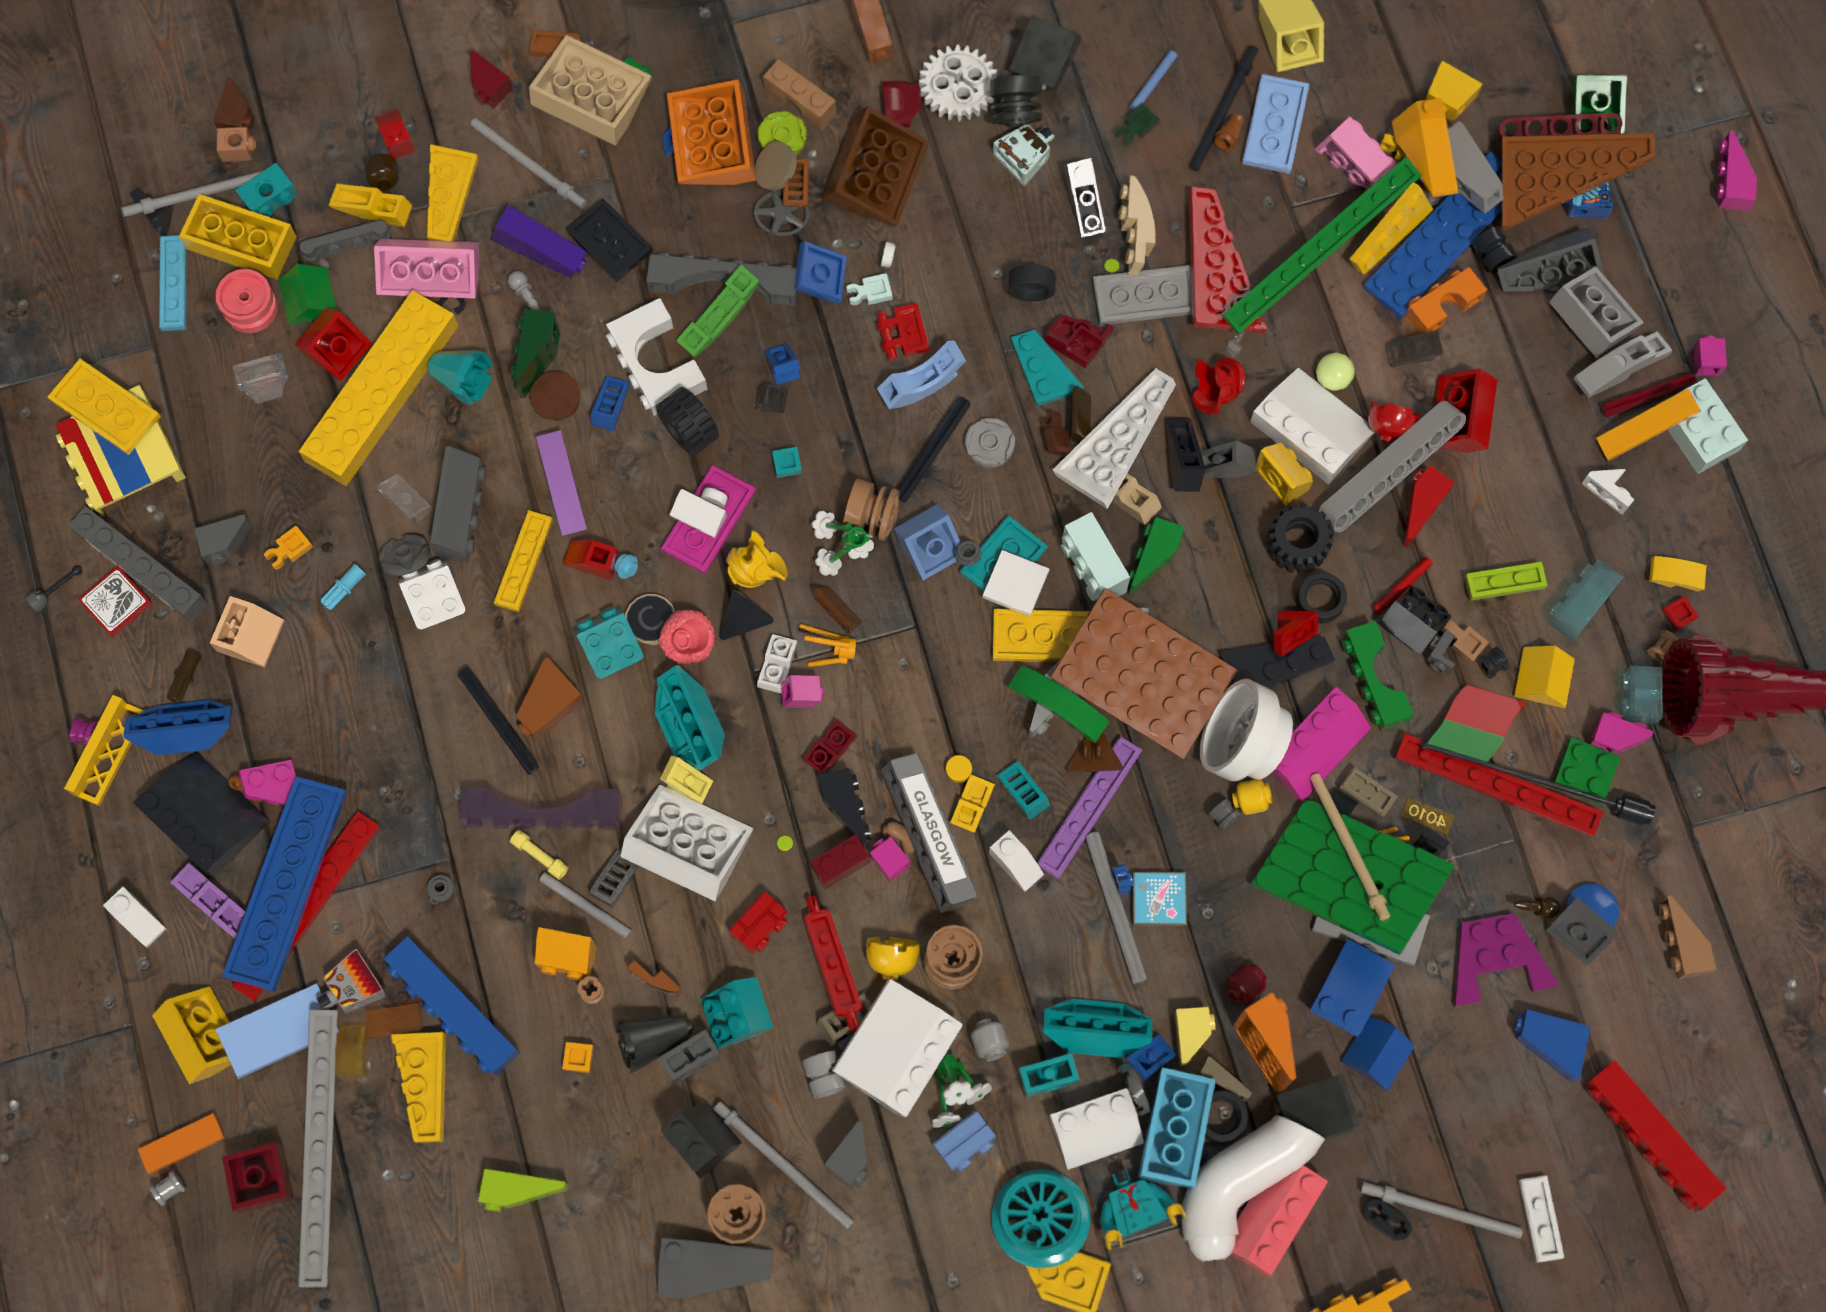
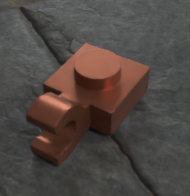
[1041,411,1073,457]

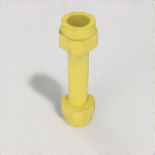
[510,830,569,880]

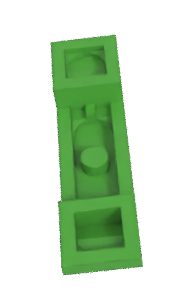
[676,265,760,357]

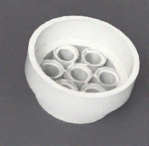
[1200,679,1293,781]

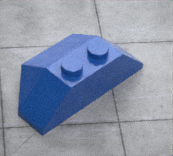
[123,700,232,755]

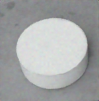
[881,242,896,268]
[701,488,728,508]

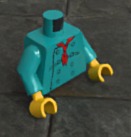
[1100,1169,1186,1250]

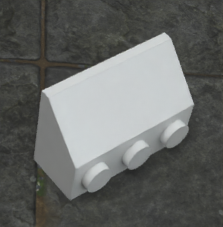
[1049,1088,1144,1170]

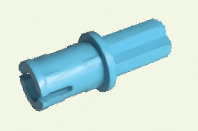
[321,564,366,610]

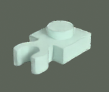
[846,273,892,305]

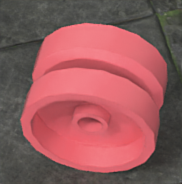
[216,269,278,333]

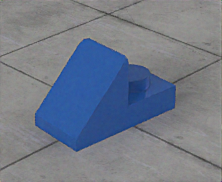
[764,343,800,385]
[1126,1034,1176,1082]

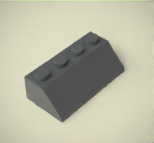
[430,446,487,562]

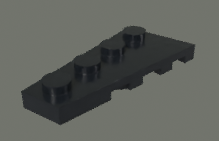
[1219,637,1335,689]

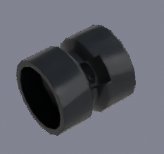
[1472,226,1518,274]

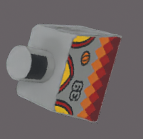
[316,949,385,1014]

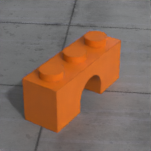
[1405,267,1487,339]

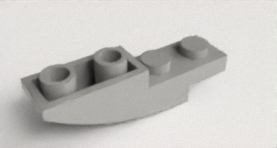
[1574,331,1672,398]

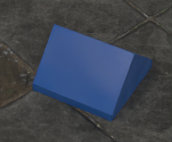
[1341,1017,1415,1092]

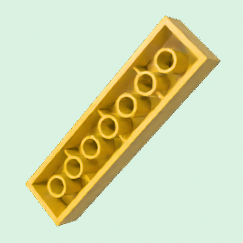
[299,290,459,486]

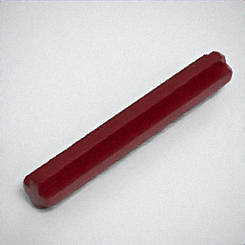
[1601,373,1696,417]

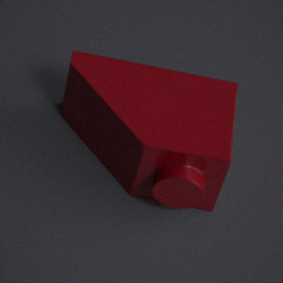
[470,50,513,109]

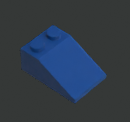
[1309,939,1395,1037]

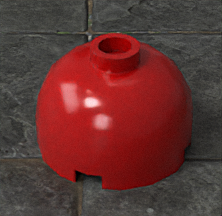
[1368,401,1420,443]

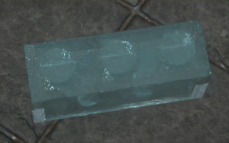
[1548,559,1623,642]

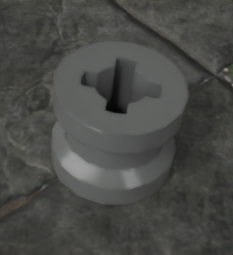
[1208,798,1242,831]

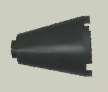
[615,1015,693,1073]

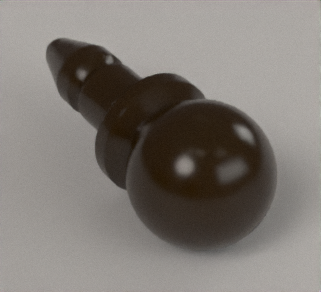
[1514,897,1560,918]

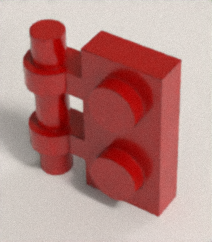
[876,303,929,361]

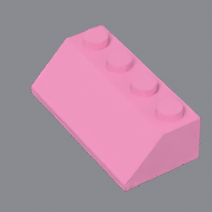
[374,239,480,298]

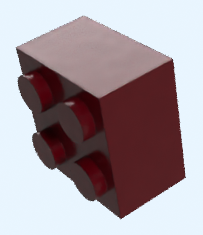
[222,1142,293,1213]

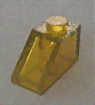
[335,1024,369,1080]

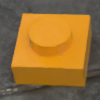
[562,1042,594,1073]

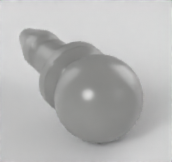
[508,271,539,310]

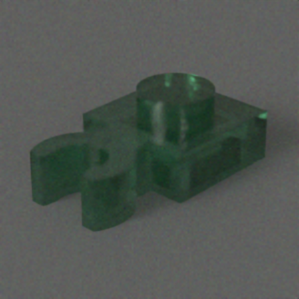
[1116,103,1159,146]

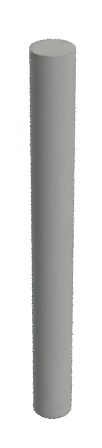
[539,872,632,939]

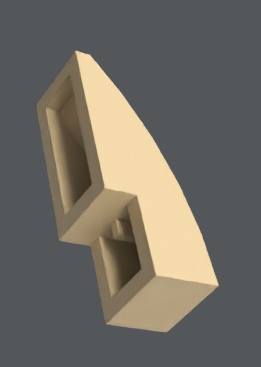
[1112,474,1162,525]

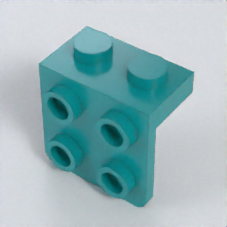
[573,606,643,679]

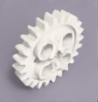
[919,45,997,121]

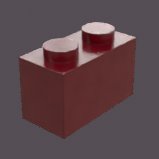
[810,834,870,890]

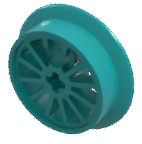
[991,1170,1091,1268]

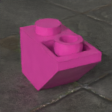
[1589,712,1654,755]

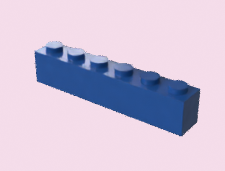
[384,936,520,1076]

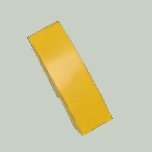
[329,184,412,227]

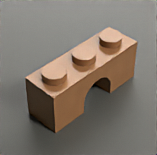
[763,59,836,131]

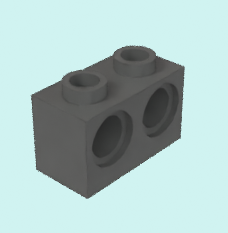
[659,1029,721,1085]

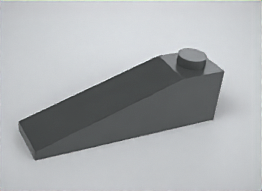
[1497,227,1604,292]
[658,1238,773,1299]

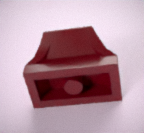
[882,81,922,128]

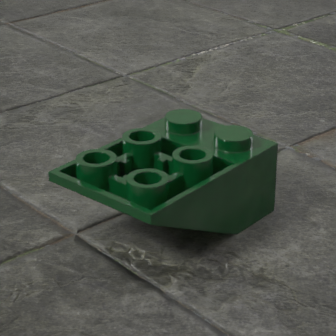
[511,309,561,398]

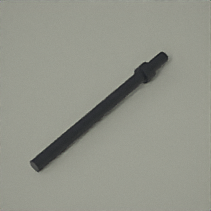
[1190,45,1259,171]

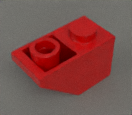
[563,540,620,580]

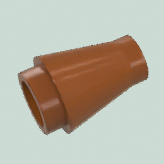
[1215,114,1244,151]

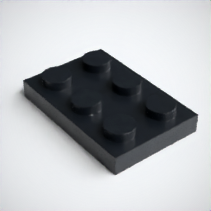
[566,198,653,282]

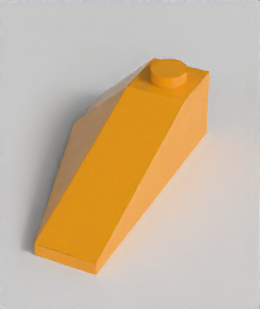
[1392,98,1458,197]

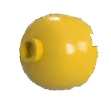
[866,937,920,980]

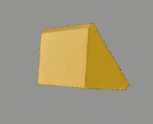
[1514,646,1575,708]

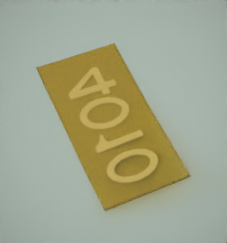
[1402,798,1455,835]

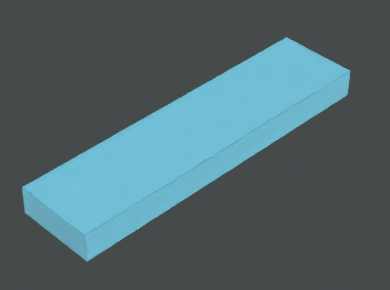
[159,235,187,331]

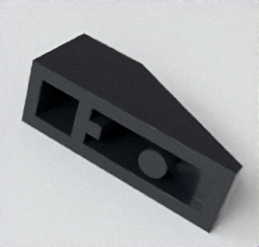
[1166,417,1206,492]

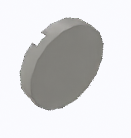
[965,418,1015,468]

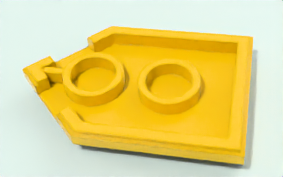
[1026,1252,1111,1312]

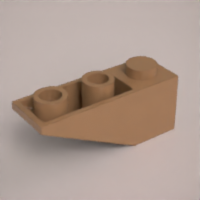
[1659,895,1716,979]

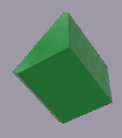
[278,264,337,326]

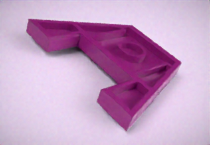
[1454,913,1560,1007]

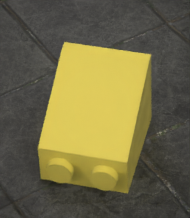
[1259,0,1324,72]

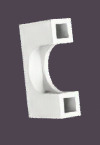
[605,298,707,416]

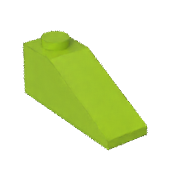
[478,1169,568,1212]

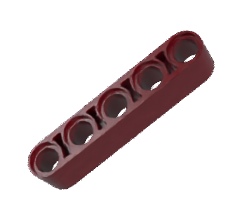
[1498,113,1623,137]

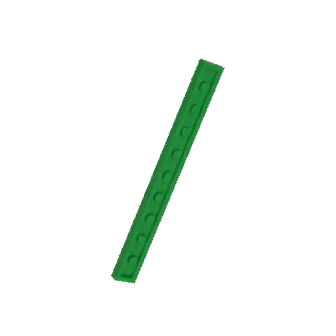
[1222,157,1422,335]

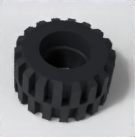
[656,387,719,456]
[1266,503,1334,574]

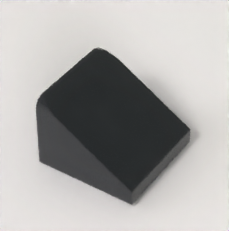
[1331,788,1358,817]

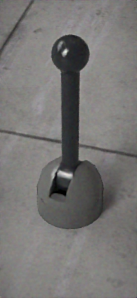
[24,566,82,614]

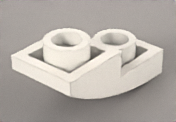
[757,634,797,694]

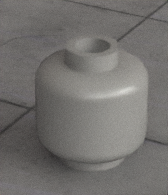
[970,1019,1010,1061]

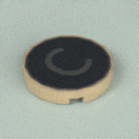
[625,594,675,645]

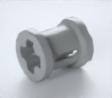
[149,1171,186,1207]

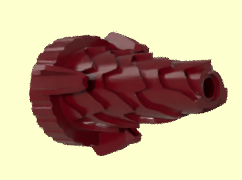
[1658,635,1826,745]

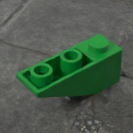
[1128,517,1185,595]

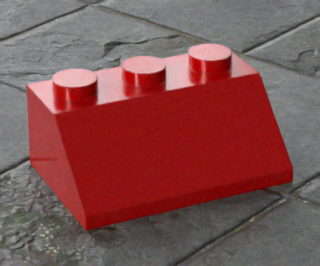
[1434,368,1498,453]

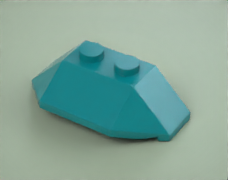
[655,665,725,770]
[1043,999,1152,1058]

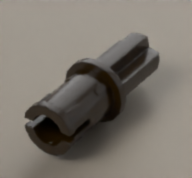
[167,651,201,703]

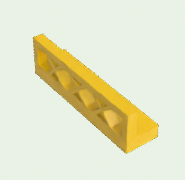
[64,695,144,806]

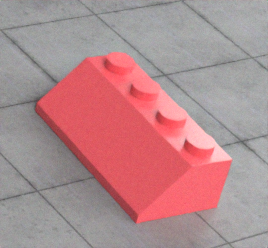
[1231,1166,1328,1277]

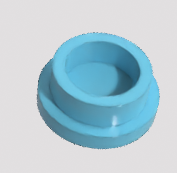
[614,554,638,579]

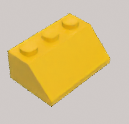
[152,986,231,1084]

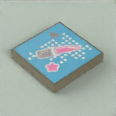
[1132,872,1187,926]

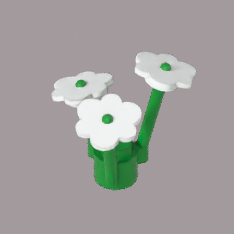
[812,511,874,576]
[932,1054,992,1128]

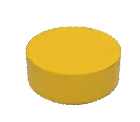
[946,755,972,783]

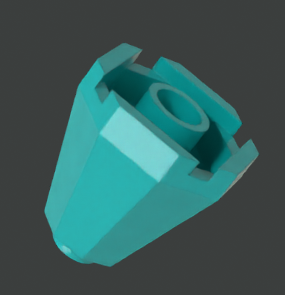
[427,350,493,405]

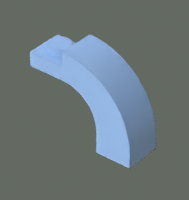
[877,340,966,409]

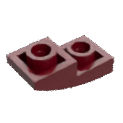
[803,719,858,774]

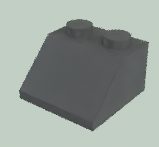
[824,1120,869,1190]

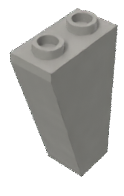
[1447,121,1503,213]

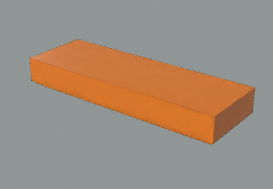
[138,1113,226,1175]

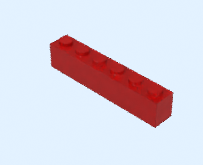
[1585,1060,1727,1212]

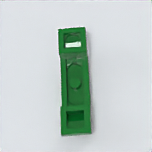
[1008,666,1110,743]

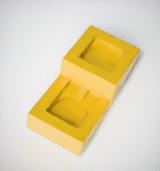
[1649,556,1707,592]
[950,774,995,833]

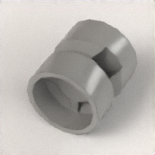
[802,1051,846,1099]

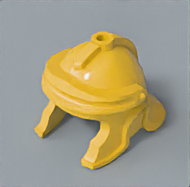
[726,530,788,588]

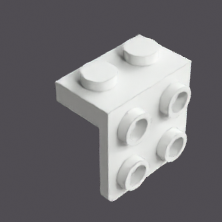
[398,559,465,629]

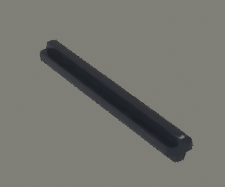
[898,396,970,503]
[458,667,539,775]

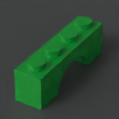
[1342,621,1414,731]

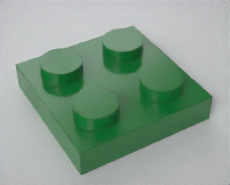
[1554,737,1621,806]

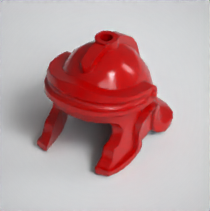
[1193,357,1245,416]

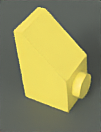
[1174,1007,1215,1067]

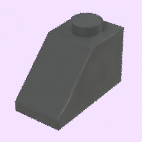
[1201,441,1256,478]
[195,514,251,565]

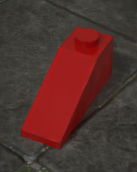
[1403,465,1455,548]

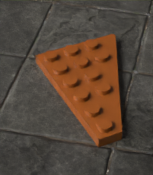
[1502,133,1655,230]

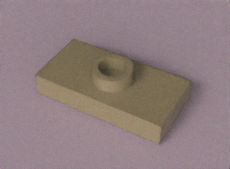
[1339,766,1398,819]

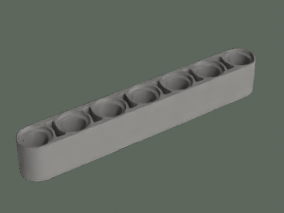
[1318,401,1466,532]

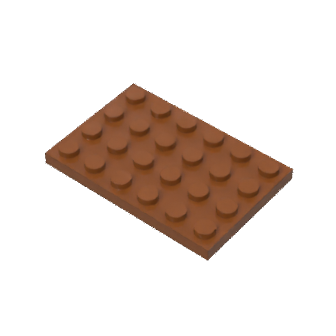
[1050,588,1238,759]

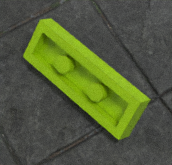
[1465,562,1548,601]

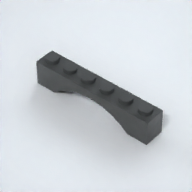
[646,253,798,306]

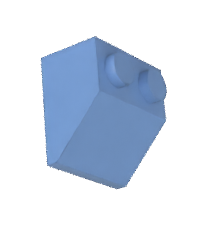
[893,504,967,580]

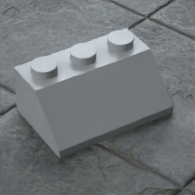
[1549,267,1644,358]

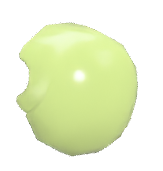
[1316,352,1355,391]

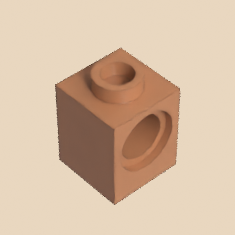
[217,127,256,162]

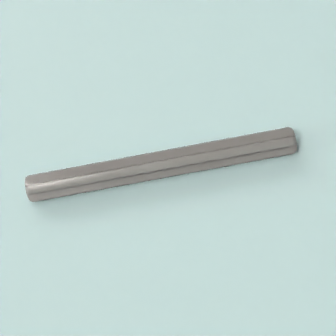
[1085,832,1146,984]

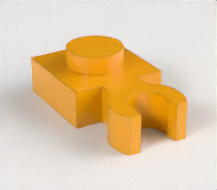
[264,526,313,570]

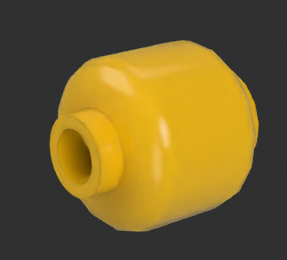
[1232,779,1273,815]

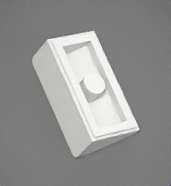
[670,489,727,538]

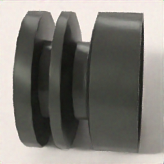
[990,75,1042,127]

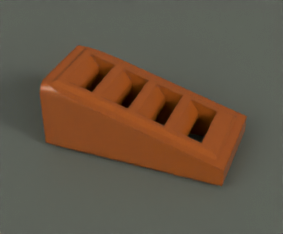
[783,159,809,207]

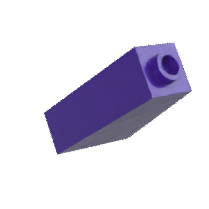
[491,205,587,278]

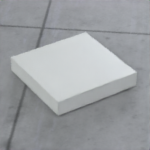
[983,550,1050,616]

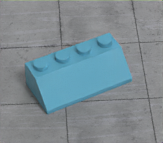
[1138,1068,1216,1188]

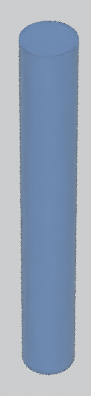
[1130,50,1177,111]

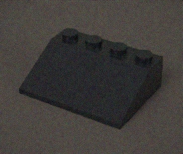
[132,752,270,879]

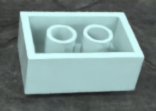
[1663,378,1748,474]
[1061,512,1130,601]

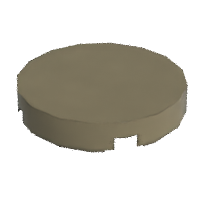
[755,142,796,191]

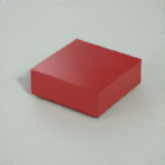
[1661,596,1699,632]

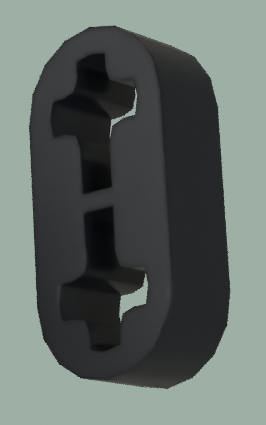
[1362,1199,1412,1241]

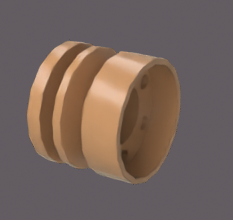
[843,479,900,541]
[923,925,983,990]
[708,1185,766,1243]

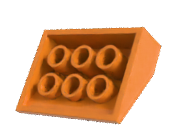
[667,80,756,185]
[1233,993,1296,1095]

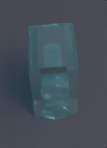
[1620,666,1663,724]

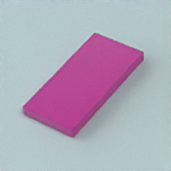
[661,465,757,575]

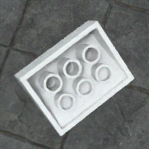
[1250,368,1374,485]
[621,785,753,901]
[832,979,963,1117]

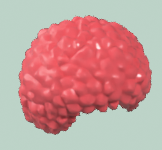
[659,610,716,664]

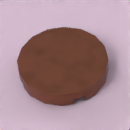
[530,371,581,421]

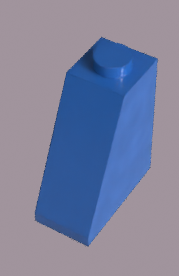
[1514,1009,1591,1083]

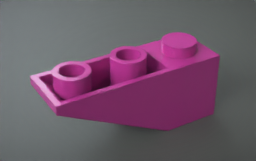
[1716,130,1757,211]

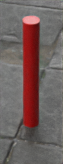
[1372,557,1433,615]

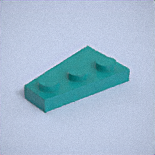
[1011,330,1084,407]

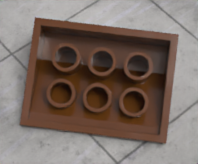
[823,106,929,227]

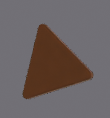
[1066,733,1123,773]

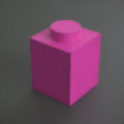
[1693,336,1727,376]
[781,675,823,708]
[870,837,910,882]

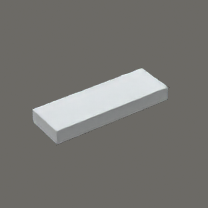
[1518,1176,1564,1263]

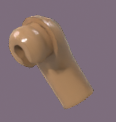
[882,822,915,855]

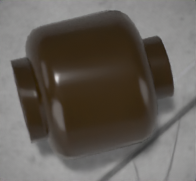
[366,154,399,192]

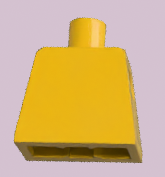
[1425,61,1482,120]

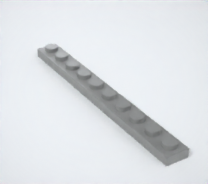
[299,1010,337,1287]

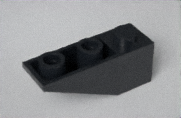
[818,768,871,849]

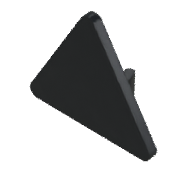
[719,590,774,640]

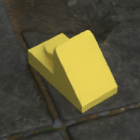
[660,756,713,804]

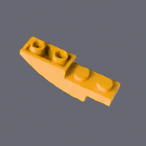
[1310,1278,1411,1312]

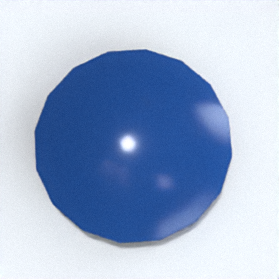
[1566,884,1619,927]

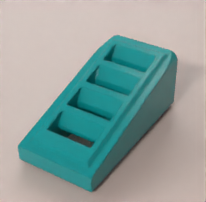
[997,760,1050,820]

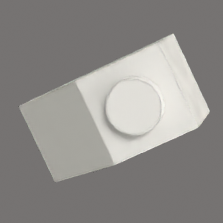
[989,830,1044,892]
[103,887,166,948]

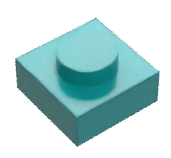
[772,447,802,478]

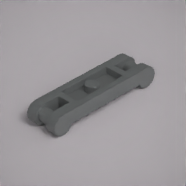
[300,220,392,264]

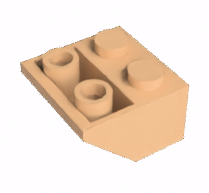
[210,596,284,668]

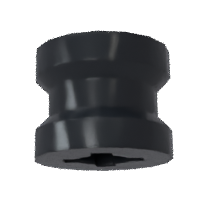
[1477,647,1509,679]

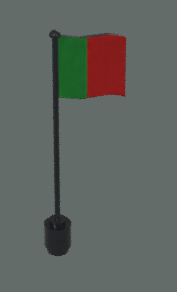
[1421,685,1655,826]

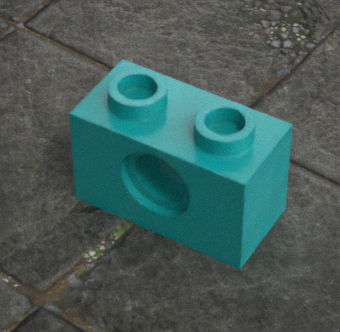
[235,163,298,217]
[1018,1053,1079,1098]

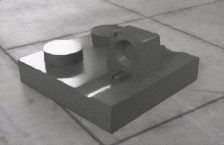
[1546,897,1619,965]

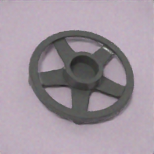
[754,190,810,236]

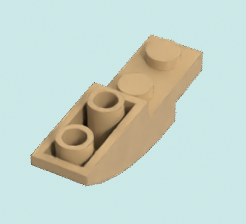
[1118,175,1155,276]

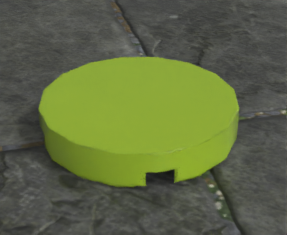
[758,111,806,155]

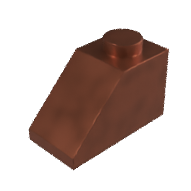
[213,78,255,131]

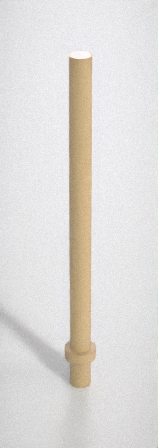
[1310,773,1390,921]

